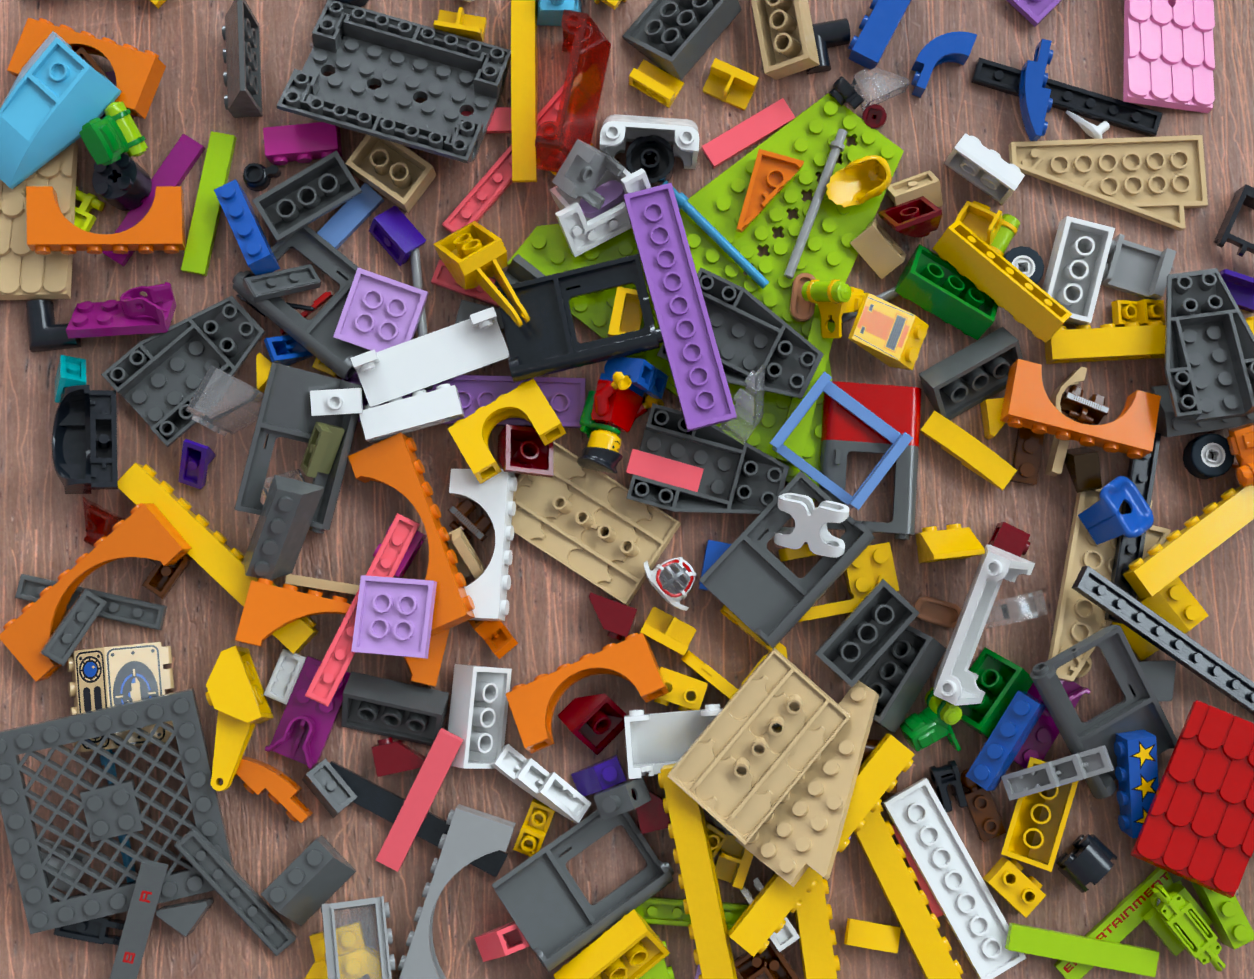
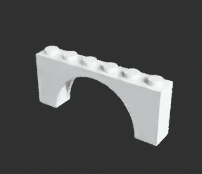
[449,469,517,621]

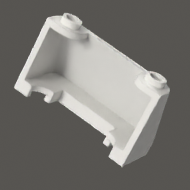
[600,114,699,169]
[624,704,722,779]

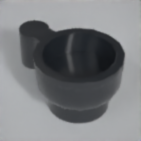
[829,76,864,110]
[243,163,281,192]

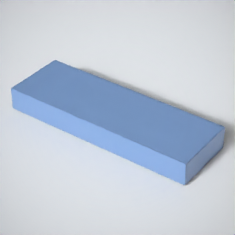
[317,183,384,249]

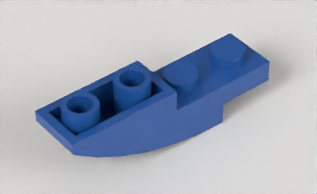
[1019,39,1053,141]

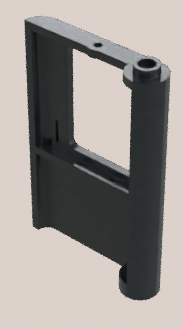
[497,254,663,382]

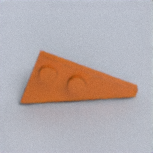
[736,149,804,233]

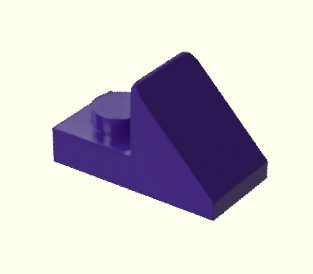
[178,439,216,489]

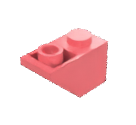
[474,921,530,962]

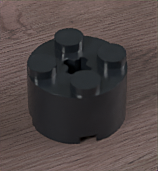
[626,135,674,188]
[92,154,152,211]
[1055,834,1117,893]

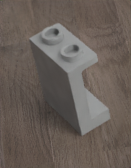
[1101,234,1176,300]

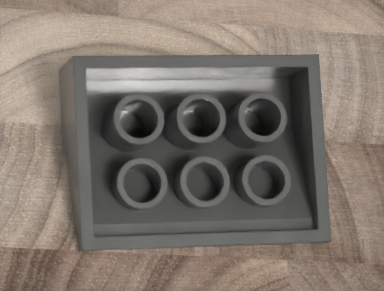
[222,0,263,118]
[622,0,742,80]

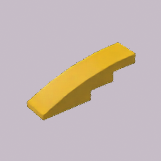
[920,411,1017,491]

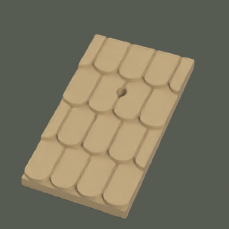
[0,142,78,300]
[511,441,681,606]
[667,648,850,845]

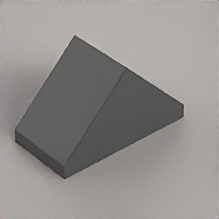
[156,897,214,937]

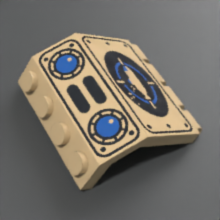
[66,642,174,752]

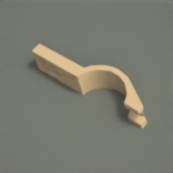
[1045,367,1087,477]

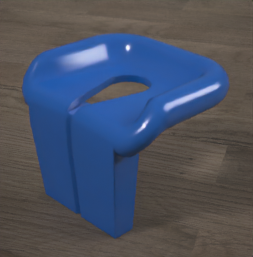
[1078,476,1154,545]

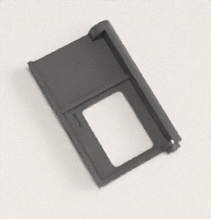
[232,225,370,381]
[234,362,365,534]
[1030,625,1178,799]

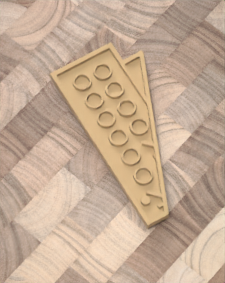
[1008,135,1208,231]
[1048,488,1171,682]
[735,680,879,887]

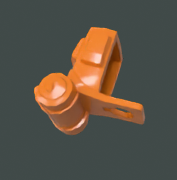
[1227,423,1254,487]

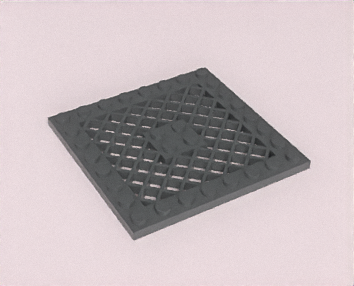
[0,688,234,934]

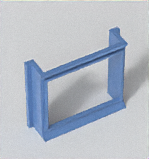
[769,371,913,510]

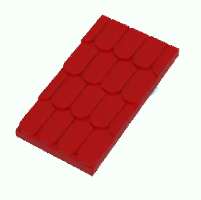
[1131,700,1254,898]

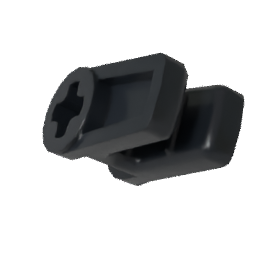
[929,760,968,813]

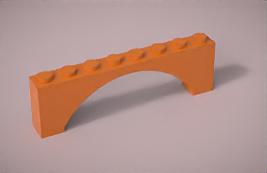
[348,432,475,636]
[0,503,192,682]
[235,578,450,687]

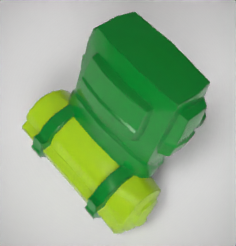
[79,101,148,166]
[900,687,962,752]

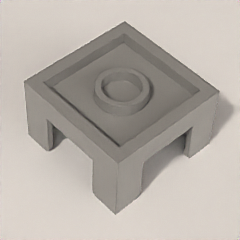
[552,139,625,209]

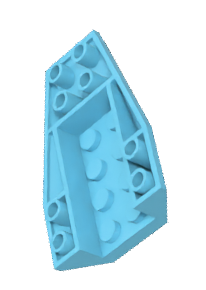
[0,31,122,189]

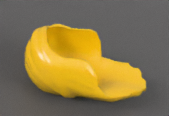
[826,155,892,208]

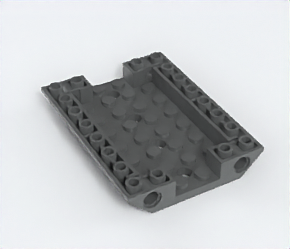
[277,0,511,164]

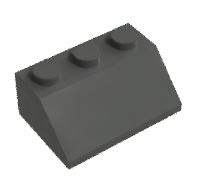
[261,835,356,926]

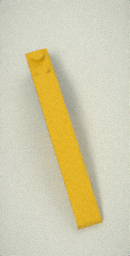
[511,0,538,183]

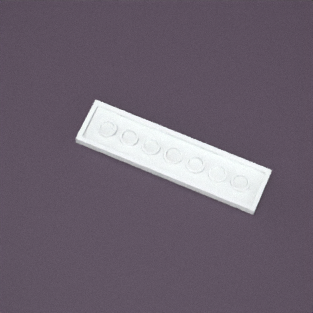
[882,777,1026,979]

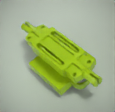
[1142,884,1226,971]

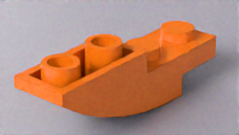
[235,756,313,823]

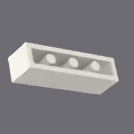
[359,383,465,443]

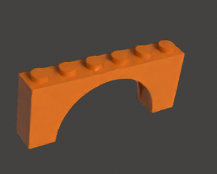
[7,18,166,119]
[26,186,185,255]
[1000,359,1161,459]
[505,633,669,753]

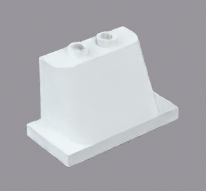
[549,157,651,257]

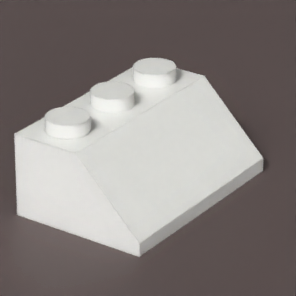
[944,133,1025,205]

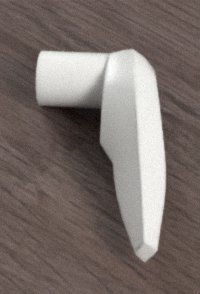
[1065,110,1110,139]

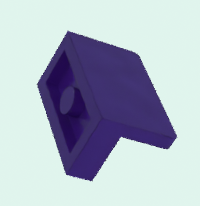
[369,206,426,266]
[1219,269,1254,313]

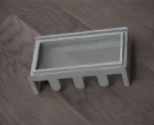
[321,896,395,979]

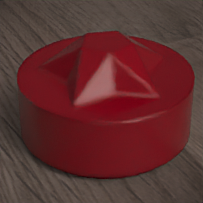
[862,104,887,129]

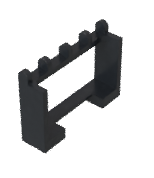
[1214,184,1254,257]

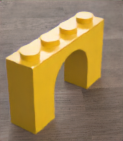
[448,378,566,484]

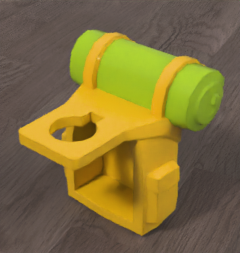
[955,201,1020,256]
[801,279,865,338]

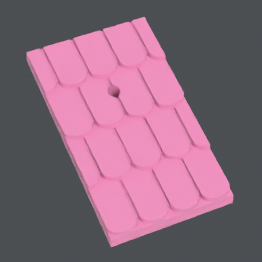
[1123,0,1215,113]

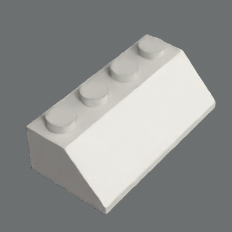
[448,664,512,769]

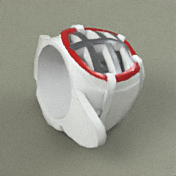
[644,557,697,611]

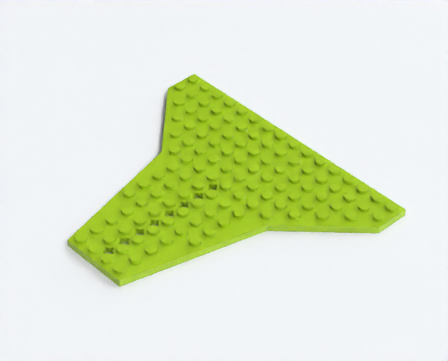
[507,94,904,502]

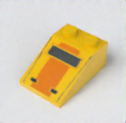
[848,293,929,370]

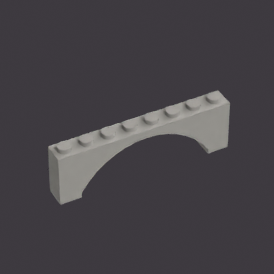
[398,804,516,979]

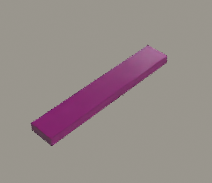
[102,133,205,267]

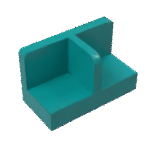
[54,355,87,403]

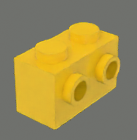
[654,666,708,711]
[983,856,1046,918]

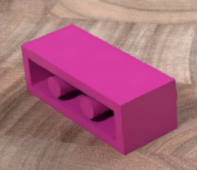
[263,122,342,166]

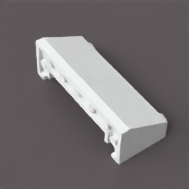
[933,544,1035,706]

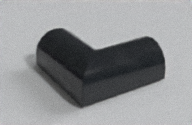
[806,18,851,75]
[26,299,81,352]

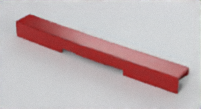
[279,291,333,335]

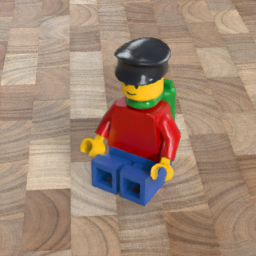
[577,357,669,474]

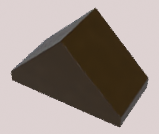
[1064,446,1102,493]

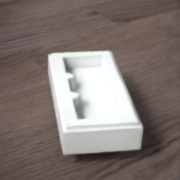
[310,388,363,416]
[264,649,307,705]

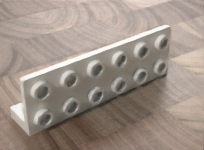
[350,307,510,407]

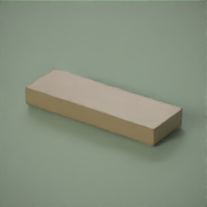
[285,574,360,595]

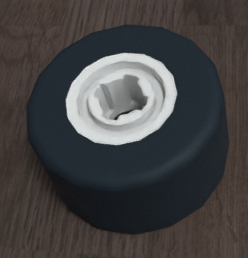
[1003,246,1044,284]
[1183,433,1234,479]

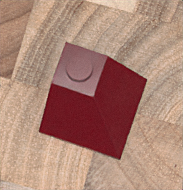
[878,196,942,238]
[498,424,554,478]
[557,693,627,755]

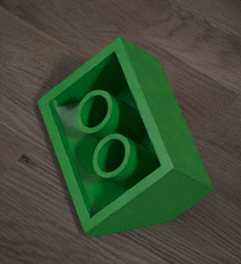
[959,647,1033,739]

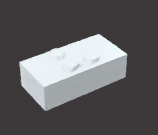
[1042,216,1115,326]

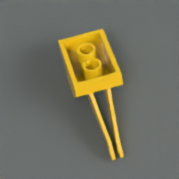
[433,221,530,327]
[205,645,274,791]

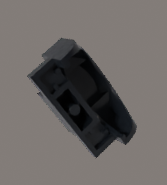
[52,385,118,494]

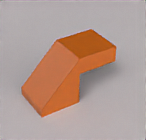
[468,620,518,659]

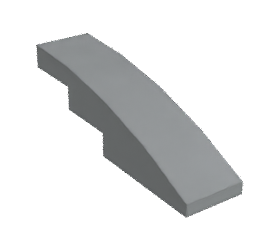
[1001,745,1114,801]

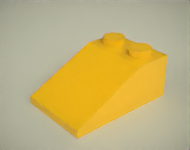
[915,524,985,563]
[1111,577,1209,661]

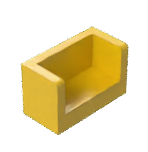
[608,286,642,337]

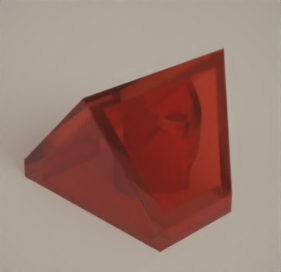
[82,496,125,546]

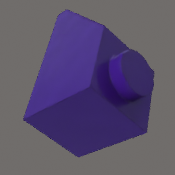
[571,755,626,796]

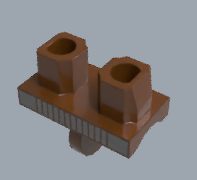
[1060,385,1109,425]
[448,498,493,542]

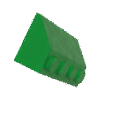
[895,244,998,340]

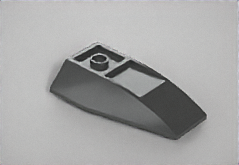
[657,268,824,399]
[1164,268,1254,423]
[101,296,265,447]
[626,403,789,514]

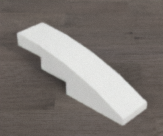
[491,744,591,824]

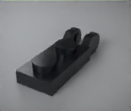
[54,916,125,946]

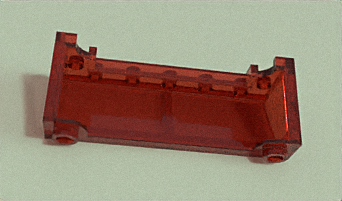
[535,10,611,172]

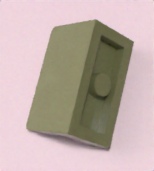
[300,421,345,478]

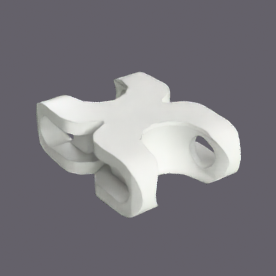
[774,493,850,558]

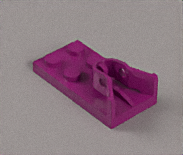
[66,282,177,339]
[265,656,351,769]
[1013,662,1091,769]

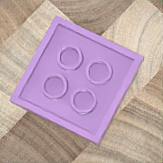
[333,268,429,352]
[351,575,437,659]

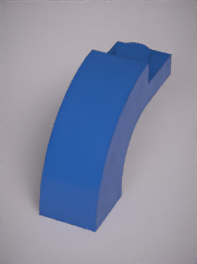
[911,31,977,98]

